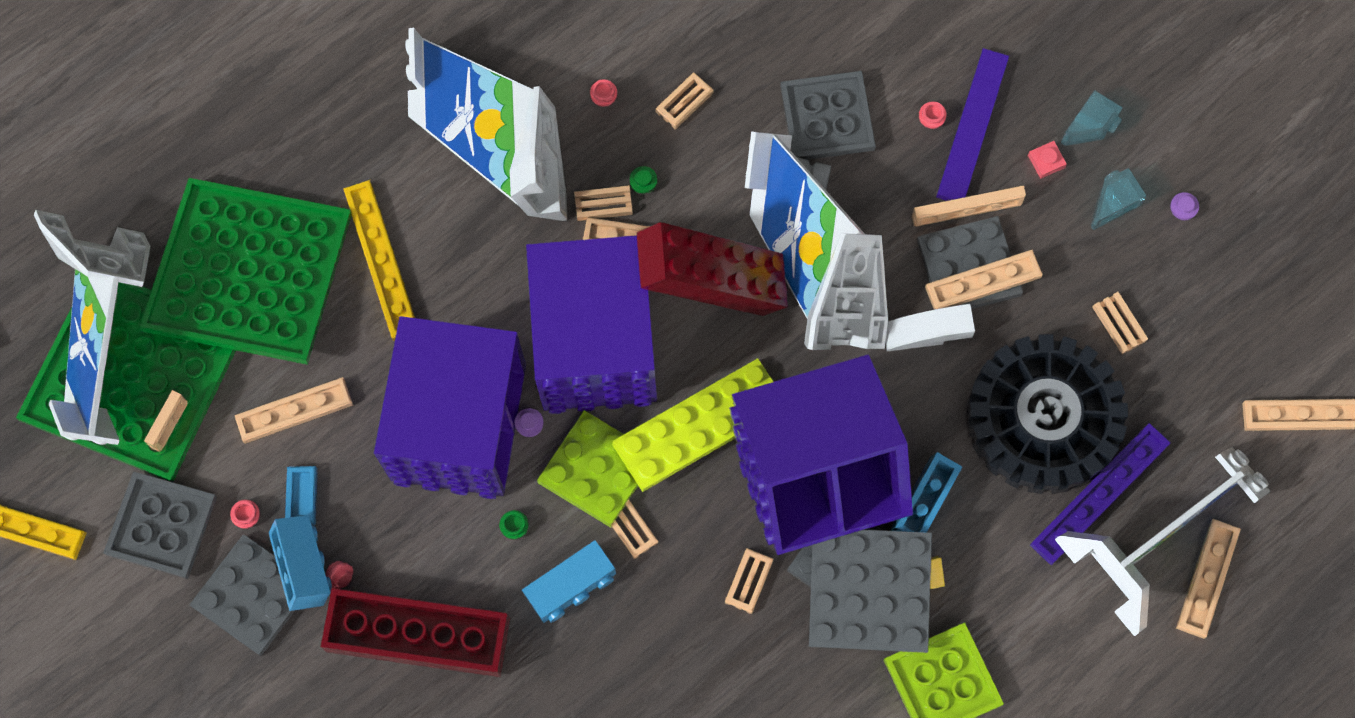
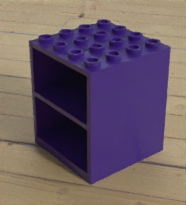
[526,235,657,414]
[374,316,526,499]
[729,354,913,555]

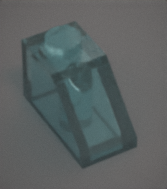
[1061,90,1123,146]
[1091,168,1146,230]

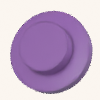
[1170,193,1199,220]
[515,408,544,437]

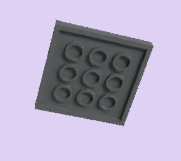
[809,530,932,653]

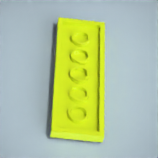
[612,358,773,492]

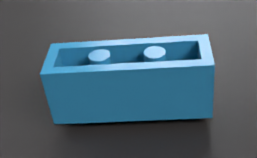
[890,452,962,533]
[269,515,332,611]
[522,540,616,623]

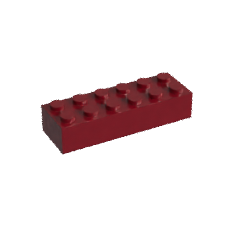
[636,222,788,316]
[320,588,510,677]

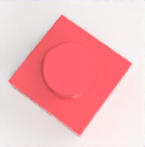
[1028,141,1067,179]

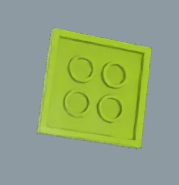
[537,410,638,528]
[884,623,1004,718]

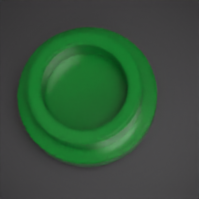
[630,166,657,194]
[499,510,529,540]

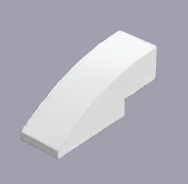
[885,304,975,351]

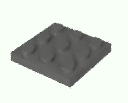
[780,71,876,160]
[917,216,1023,309]
[103,471,217,579]
[190,534,295,656]

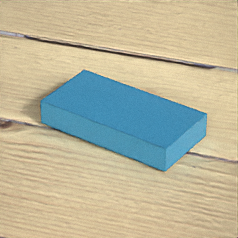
[285,466,318,525]

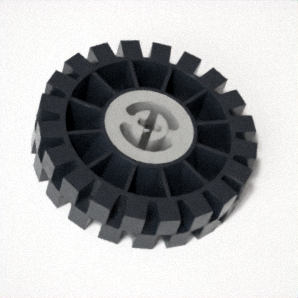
[966,334,1128,494]

